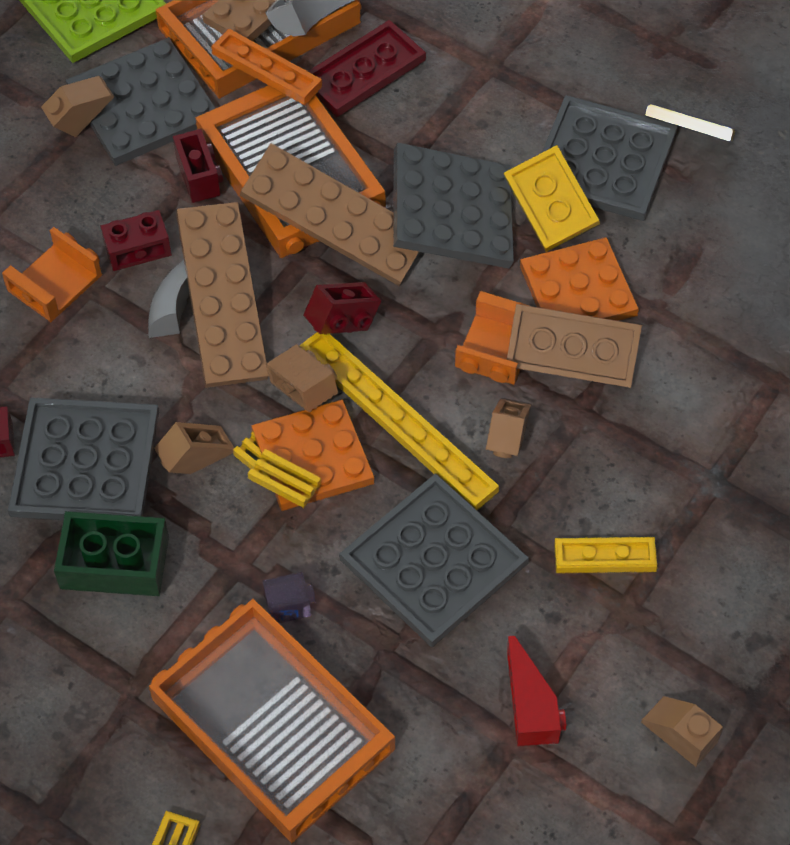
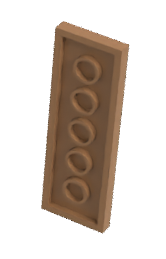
[240,143,419,286]
[176,202,269,388]

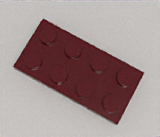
[308,20,426,117]

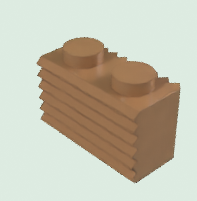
[266,344,338,412]

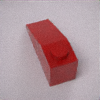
[507,636,566,746]

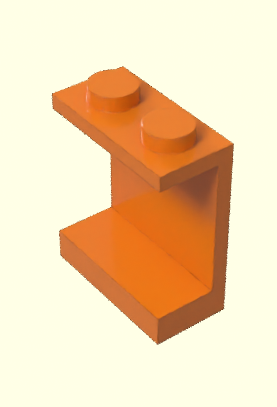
[2,227,102,322]
[455,291,529,385]

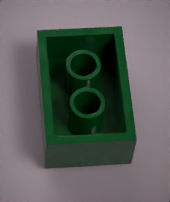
[54,511,169,596]

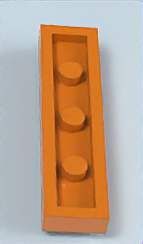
[211,29,322,105]

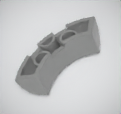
[266,0,355,36]
[148,260,190,338]

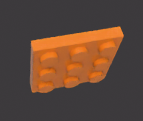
[520,237,639,321]
[251,399,374,511]

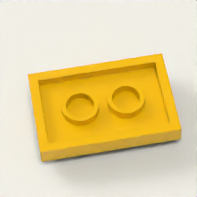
[504,145,600,252]

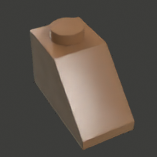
[41,76,114,137]
[486,398,531,458]
[154,422,234,474]
[641,696,723,767]

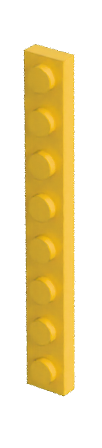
[300,332,499,510]

